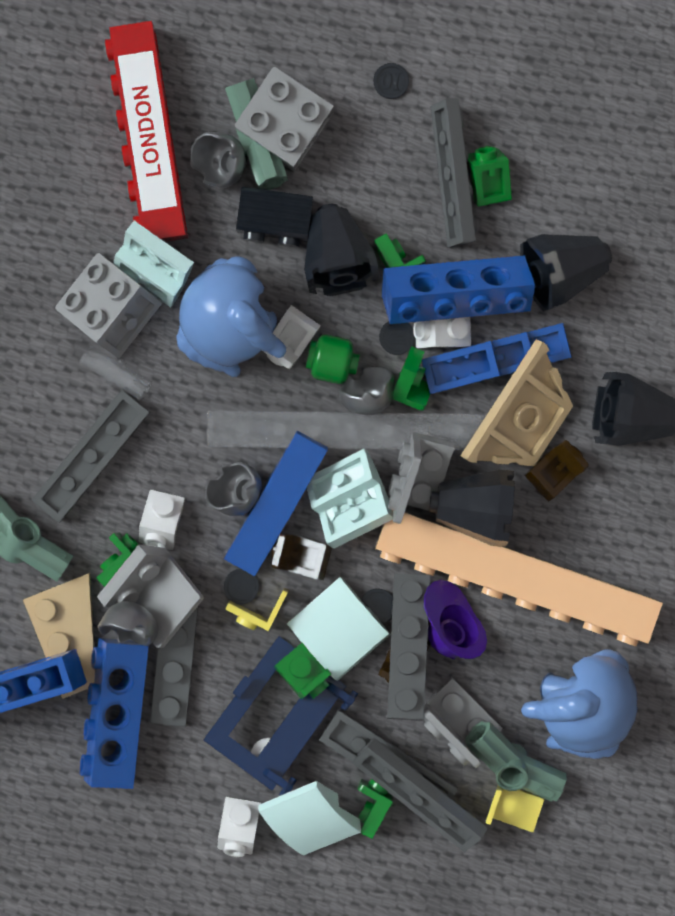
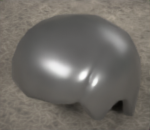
[190,132,246,188]
[339,367,394,415]
[205,462,262,516]
[98,601,158,646]

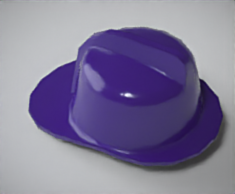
[424,580,487,659]

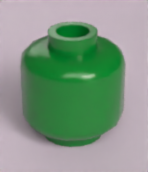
[306,334,360,384]

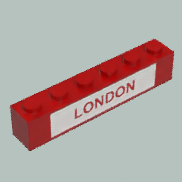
[105,21,188,242]

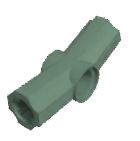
[225,78,288,190]
[0,495,73,582]
[465,721,567,802]

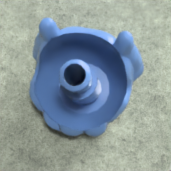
[177,256,286,377]
[521,649,637,759]

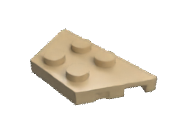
[460,339,573,466]

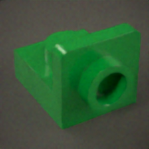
[467,146,512,207]
[373,233,426,268]
[393,346,430,411]
[96,532,139,587]
[274,643,332,699]
[357,779,393,839]

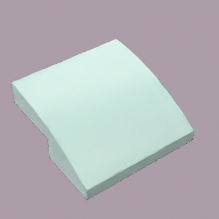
[114,221,194,308]
[307,449,393,548]
[287,577,391,681]
[259,781,361,855]

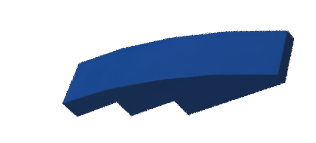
[422,323,572,394]
[224,430,328,576]

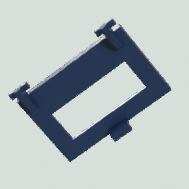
[203,636,358,796]

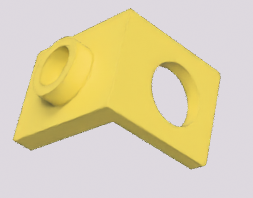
[225,588,289,631]
[486,785,544,832]

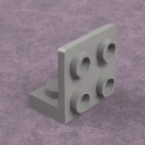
[235,67,334,172]
[55,253,162,358]
[388,432,454,524]
[97,545,204,648]
[424,677,503,768]

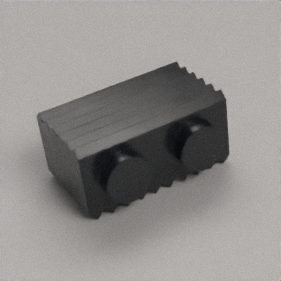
[236,187,314,247]

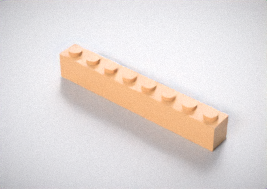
[375,510,663,647]

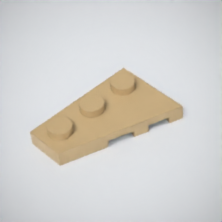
[23,573,95,699]

